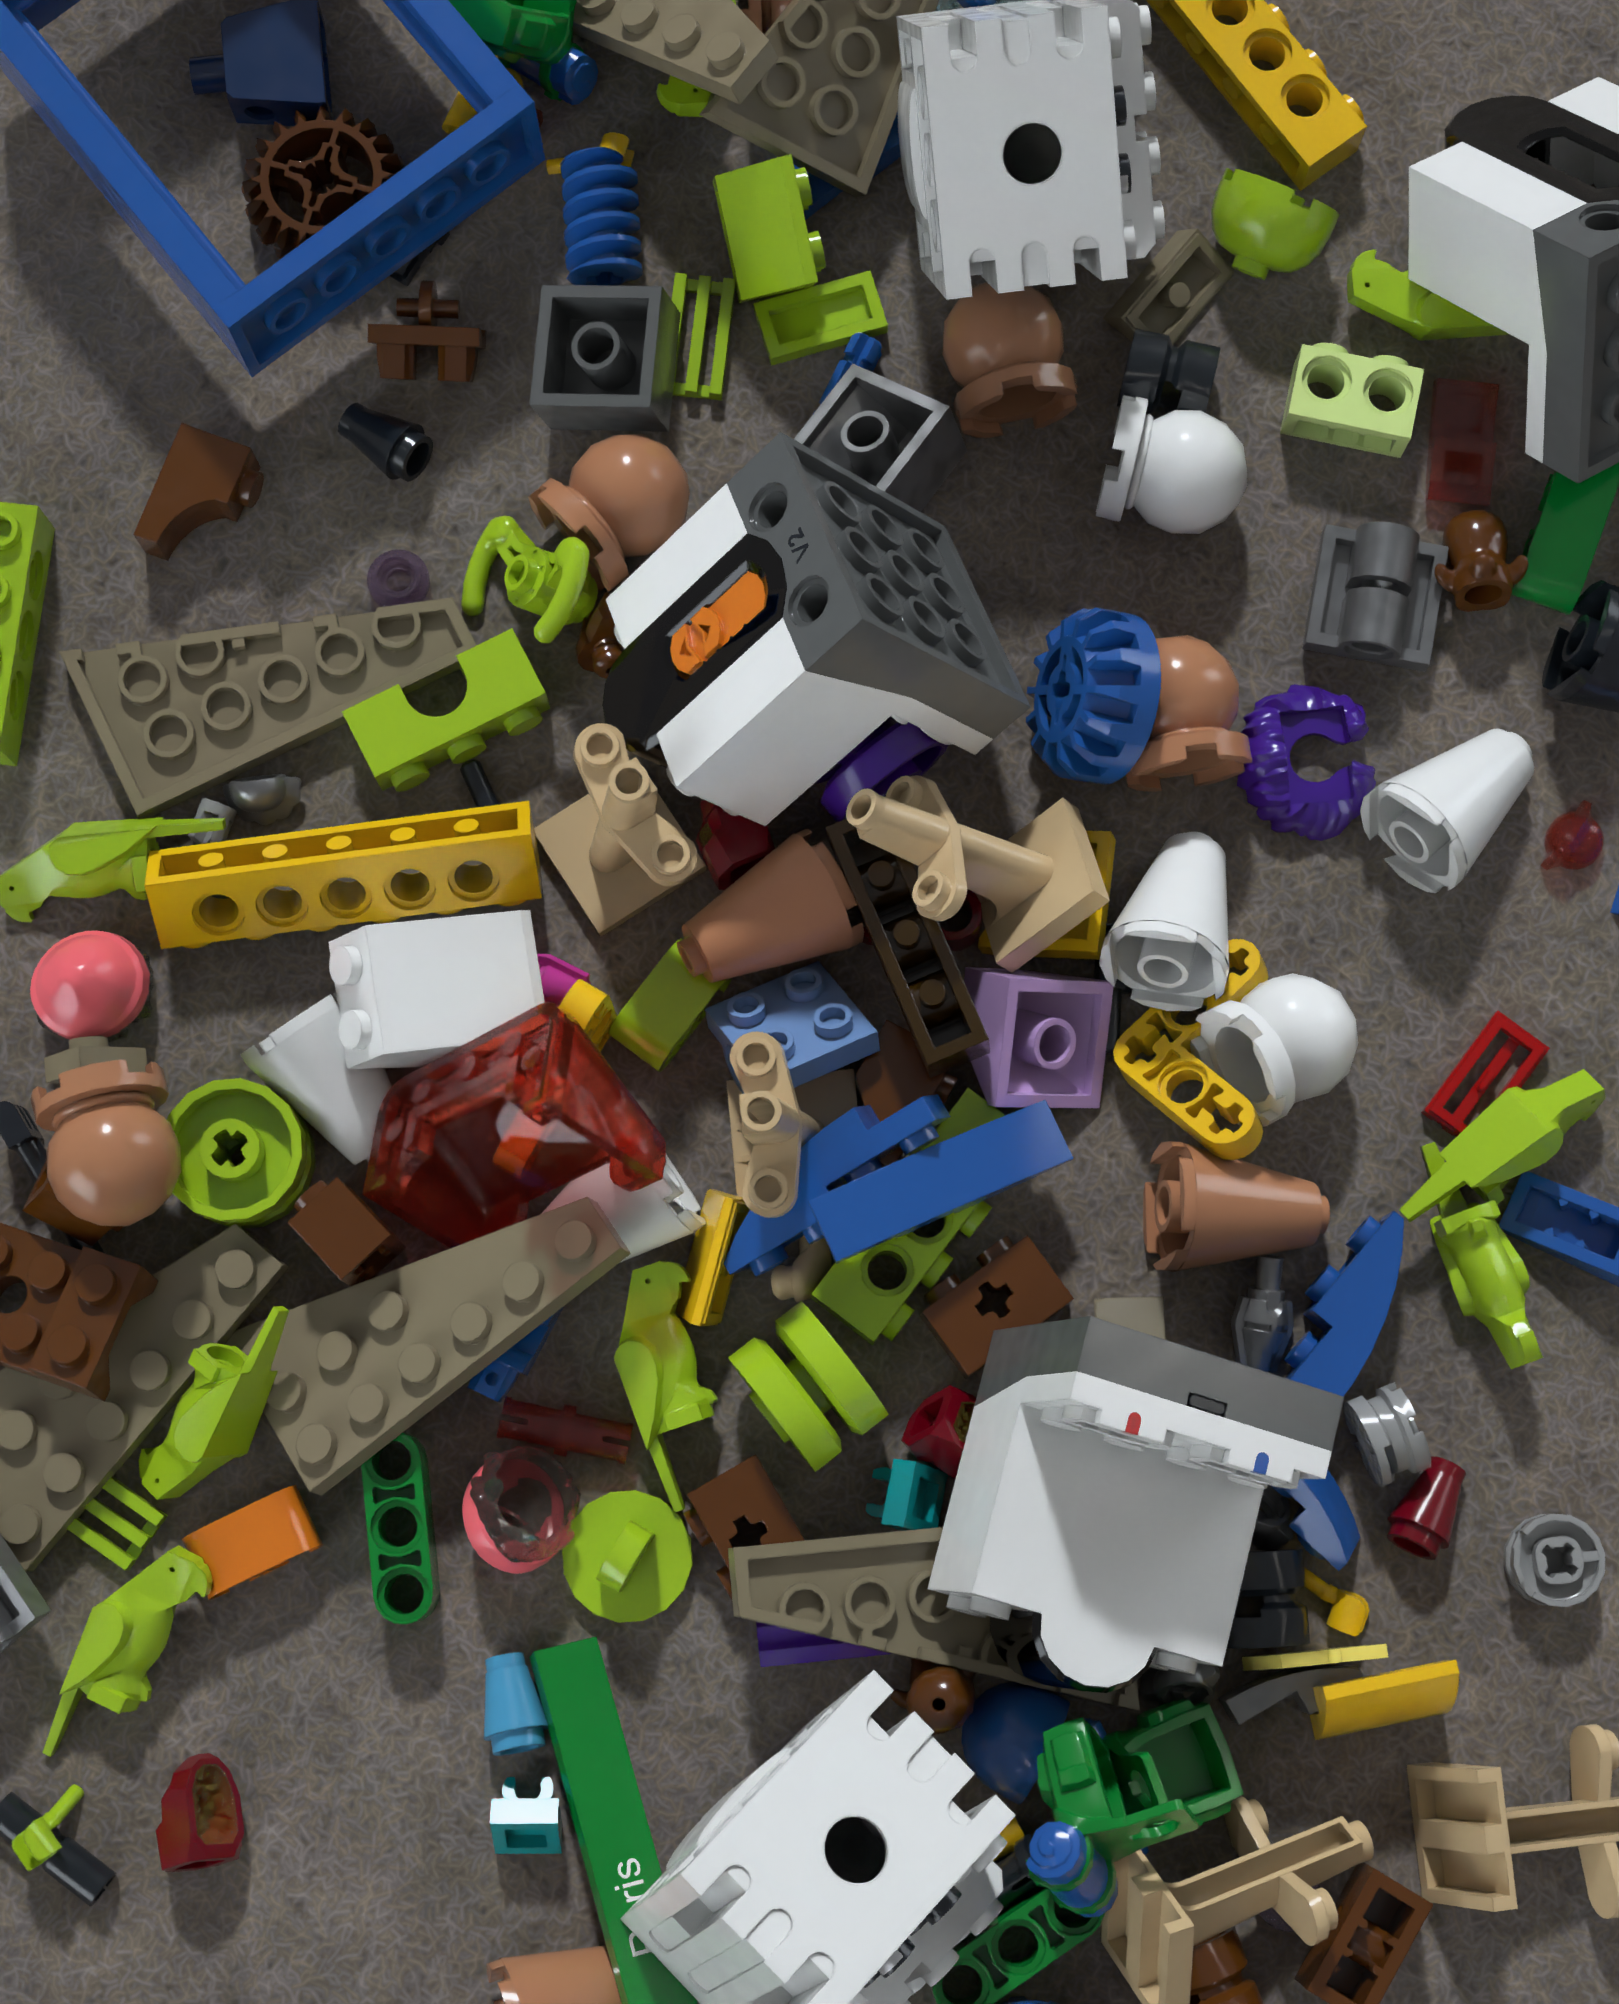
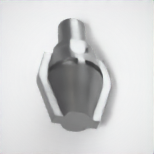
[1231,1255,1294,1372]

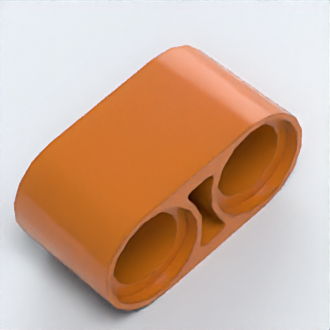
[182,1485,323,1600]

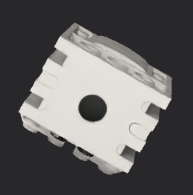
[896,0,1165,300]
[620,1670,1016,2004]

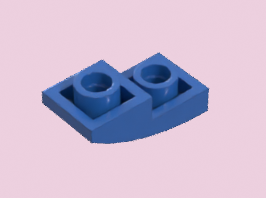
[1271,1470,1360,1571]

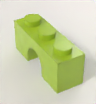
[342,628,550,792]

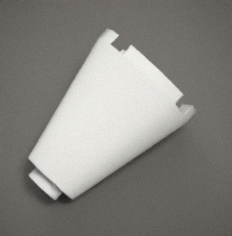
[1360,729,1534,893]
[1099,832,1229,1011]
[240,992,408,1169]
[541,1119,706,1262]

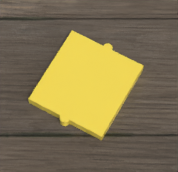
[1242,1644,1388,1671]

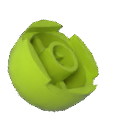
[1211,168,1339,281]

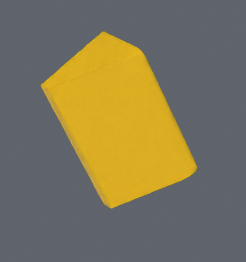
[676,1189,750,1326]

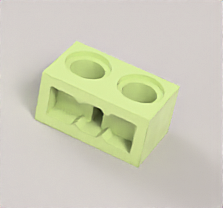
[1280,343,1424,458]

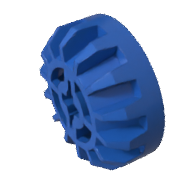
[1026,607,1161,785]

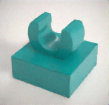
[865,1458,948,1531]
[490,1777,563,1854]

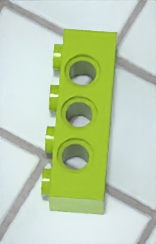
[0,502,55,766]
[811,1088,1005,1346]

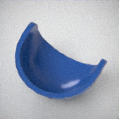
[961,1682,1070,1805]

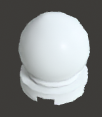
[1096,395,1247,534]
[1190,973,1358,1127]

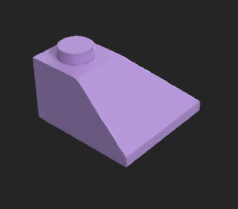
[964,967,1114,1108]

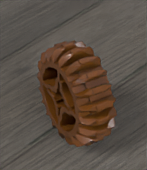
[242,106,405,259]

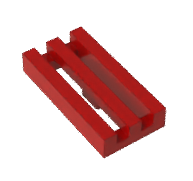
[1421,1010,1550,1137]

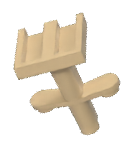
[534,723,707,937]
[846,775,1110,973]
[726,1032,857,1218]
[1407,1724,1619,1919]
[1101,1796,1374,2004]

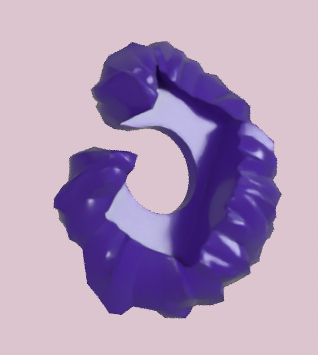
[1237,684,1376,841]

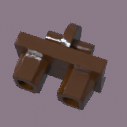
[368,280,487,382]

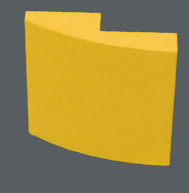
[1310,1660,1460,1740]

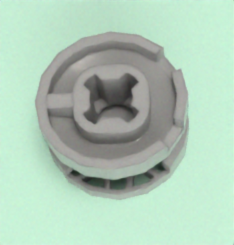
[1343,1382,1431,1487]
[1503,1514,1605,1607]

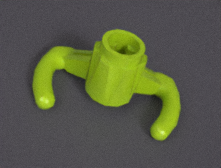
[461,516,598,643]

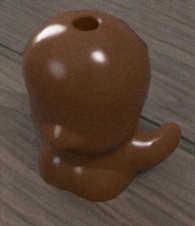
[1434,510,1528,612]
[889,1658,976,1735]

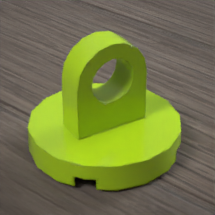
[562,1490,693,1623]

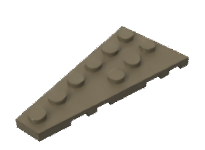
[572,0,779,104]
[224,1197,631,1496]
[0,1224,289,1571]

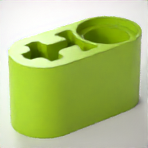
[608,938,732,1072]

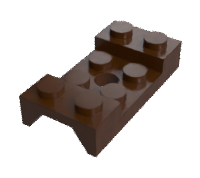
[0,1223,159,1402]

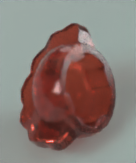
[1540,800,1604,871]

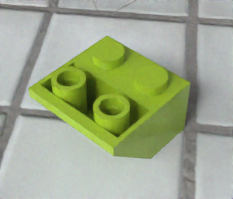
[712,154,826,303]

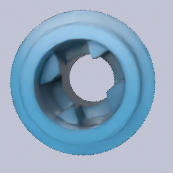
[484,1652,548,1756]

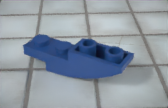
[724,1094,951,1277]
[1284,1211,1404,1397]

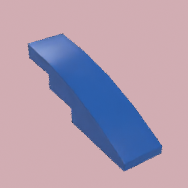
[808,1100,1073,1264]
[1499,1171,1619,1287]

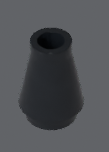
[338,403,433,482]

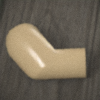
[771,1236,832,1303]

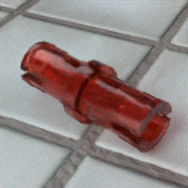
[497,1396,634,1465]

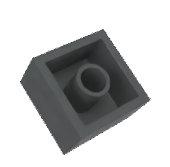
[529,285,681,432]

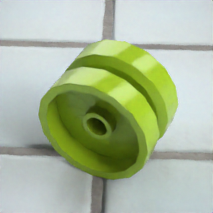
[167,1078,316,1229]
[728,1301,889,1472]

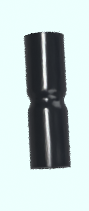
[0,1792,117,1907]

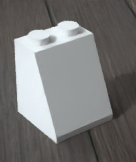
[329,910,550,1069]

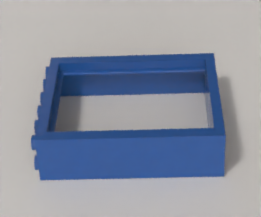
[0,0,546,377]

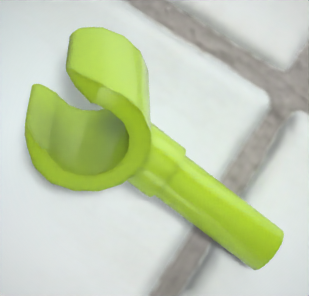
[11,1784,84,1872]

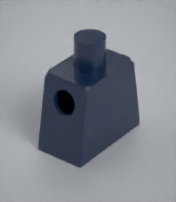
[189,0,333,126]

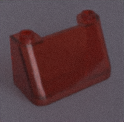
[362,1002,666,1248]

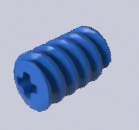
[560,147,643,286]

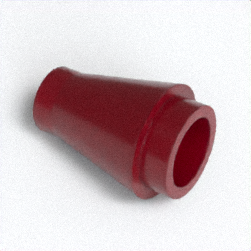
[1387,1456,1466,1560]

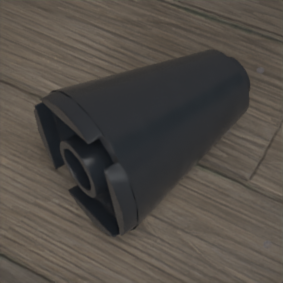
[1542,580,1619,713]

